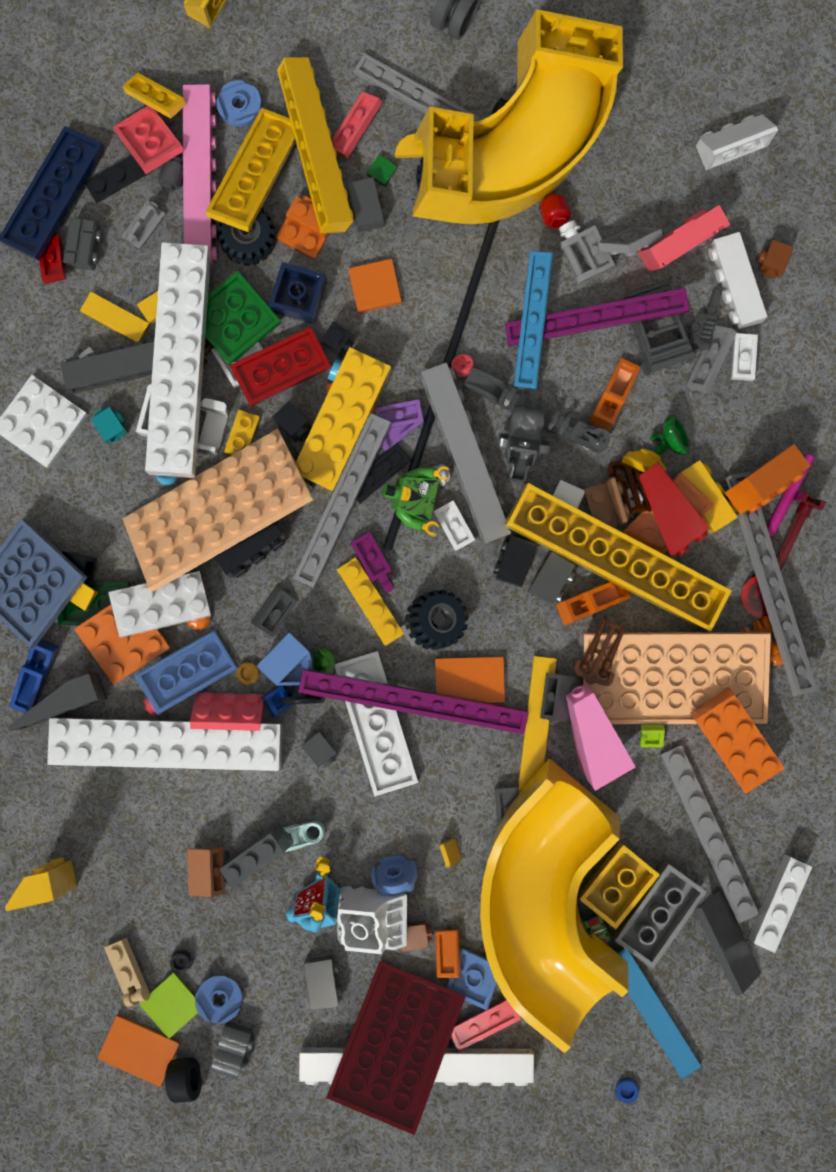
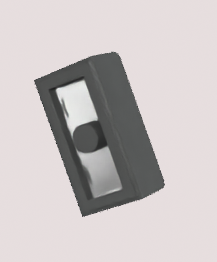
[251,585,298,637]

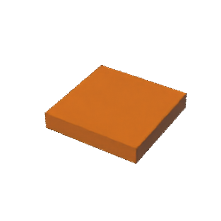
[348,259,402,313]

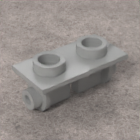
[121,201,166,250]

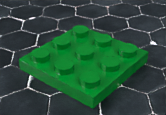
[205,271,281,366]

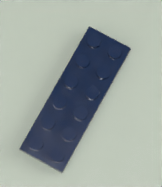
[0,126,105,261]

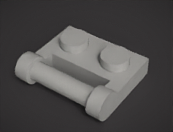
[558,226,615,285]

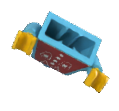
[286,857,340,933]

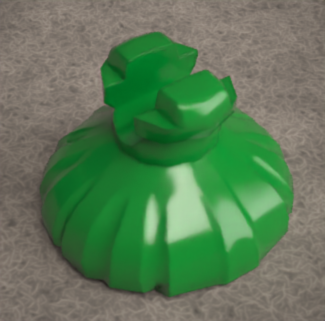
[651,415,690,455]

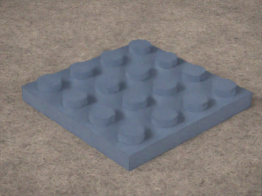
[0,519,87,648]

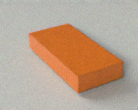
[435,929,461,978]

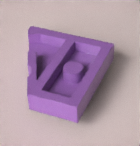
[375,399,424,451]

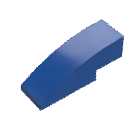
[9,640,59,713]

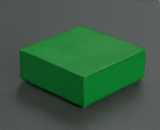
[366,155,397,187]

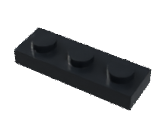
[84,155,154,203]

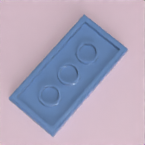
[134,630,238,716]

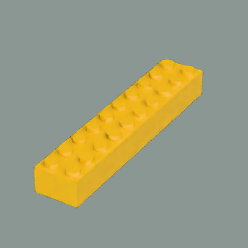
[504,483,732,632]

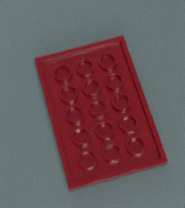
[326,961,466,1135]

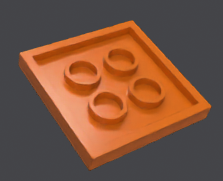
[74,604,171,685]

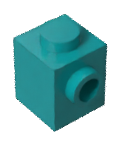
[91,407,128,445]

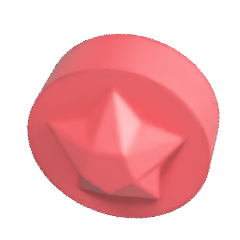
[451,354,475,377]

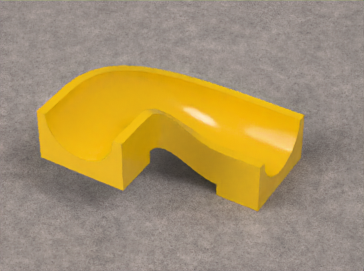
[413,9,623,224]
[480,758,629,1053]

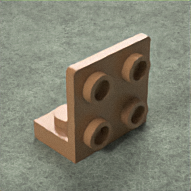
[583,477,630,528]

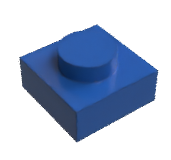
[261,686,293,717]

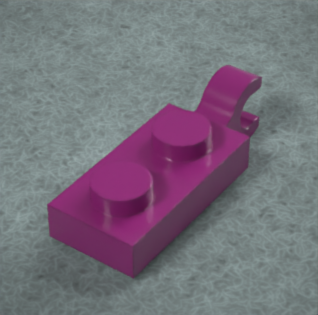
[350,532,394,594]

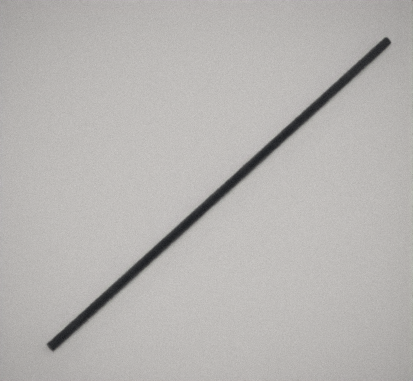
[383,220,499,550]

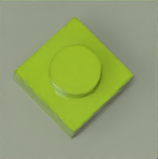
[640,724,665,748]

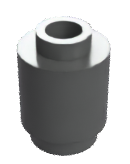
[158,157,183,192]

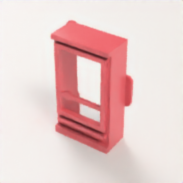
[638,205,730,272]

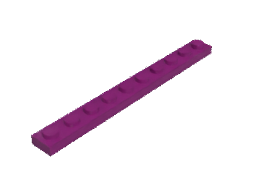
[298,668,529,734]

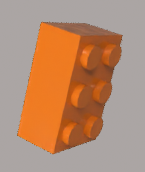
[725,444,810,515]

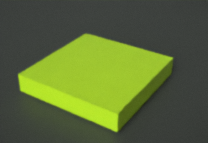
[139,971,198,1039]

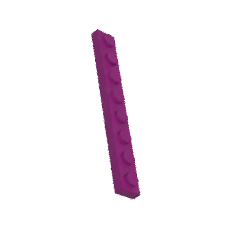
[505,288,690,347]

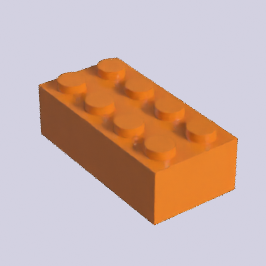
[690,688,785,794]

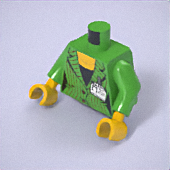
[382,466,451,537]

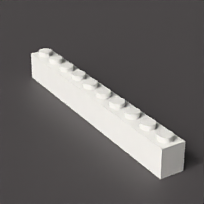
[299,1047,534,1086]

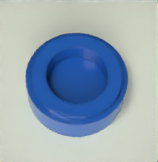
[615,1078,639,1103]

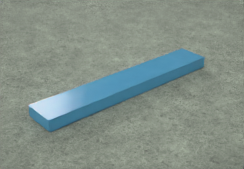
[514,250,554,390]
[616,947,701,1079]

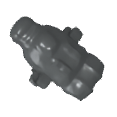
[497,405,550,482]

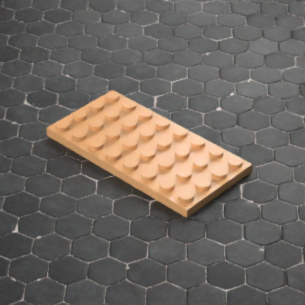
[122,429,313,592]
[583,632,771,724]

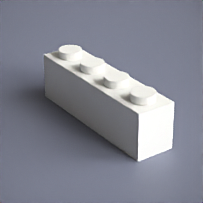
[708,232,767,330]
[748,854,812,953]

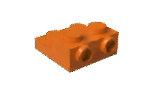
[275,196,330,260]

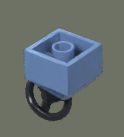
[257,633,325,704]

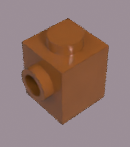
[757,240,794,279]

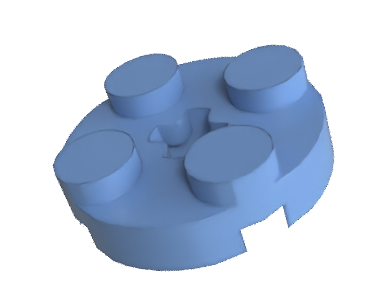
[216,80,262,127]
[371,855,418,896]
[195,975,242,1023]

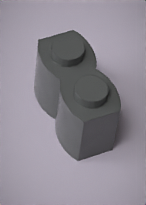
[210,1022,255,1079]

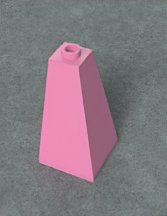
[566,684,635,791]

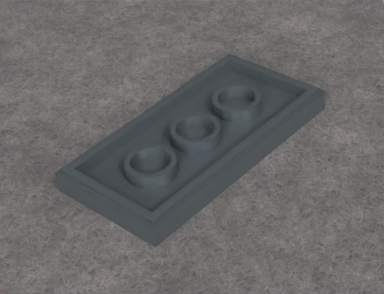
[695,889,761,995]

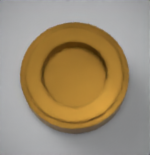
[236,662,260,685]

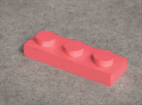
[331,91,382,159]
[451,999,521,1051]

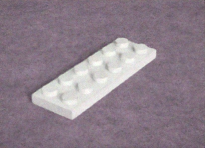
[335,651,418,797]

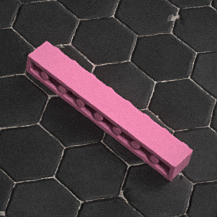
[183,84,218,267]

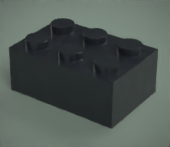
[213,522,287,579]

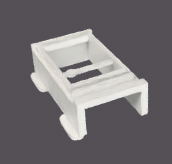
[136,384,229,455]

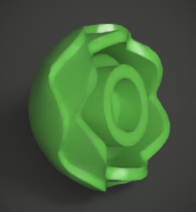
[314,647,335,673]

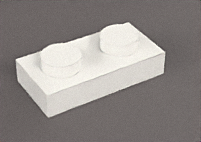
[731,333,758,381]
[434,500,475,552]

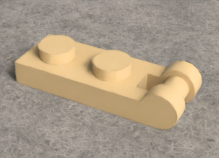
[104,938,150,1007]

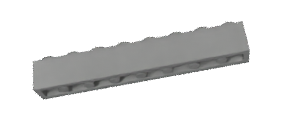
[420,362,511,545]

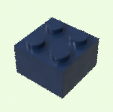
[269,262,327,324]

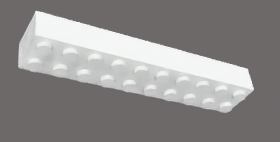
[145,242,211,478]
[47,718,283,771]

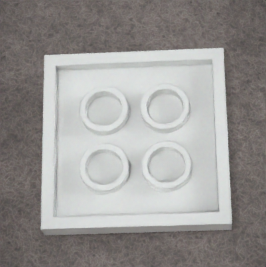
[0,375,88,468]

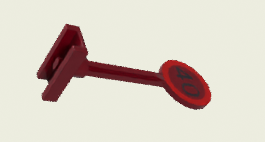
[740,491,826,619]

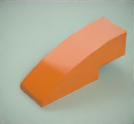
[589,358,641,432]
[556,582,631,626]

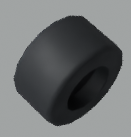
[165,1057,202,1103]

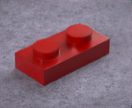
[39,235,66,284]

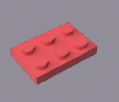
[113,106,184,174]
[190,692,265,731]

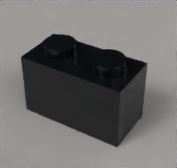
[272,401,311,443]
[493,535,537,588]

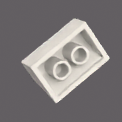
[696,114,778,170]

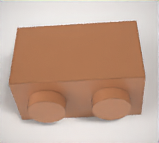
[187,846,225,897]

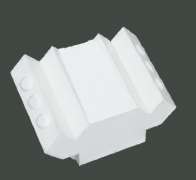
[337,886,407,954]

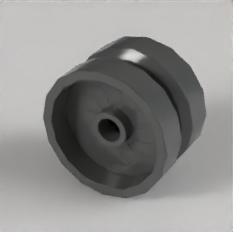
[430,0,481,40]

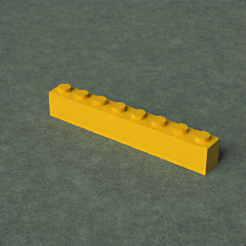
[277,57,353,233]

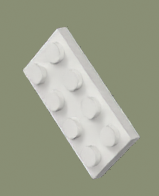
[108,571,211,638]

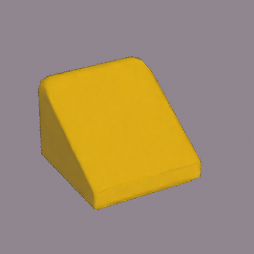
[70,582,99,611]
[439,838,462,867]

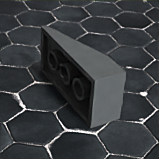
[8,671,107,731]

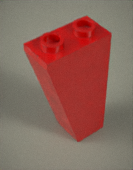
[639,462,710,556]

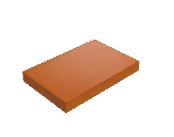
[435,657,505,703]
[97,1014,180,1087]

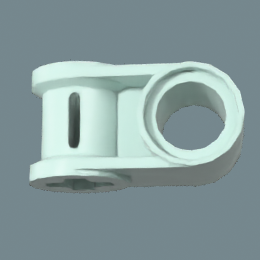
[283,820,325,852]

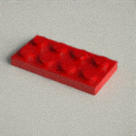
[230,327,331,407]

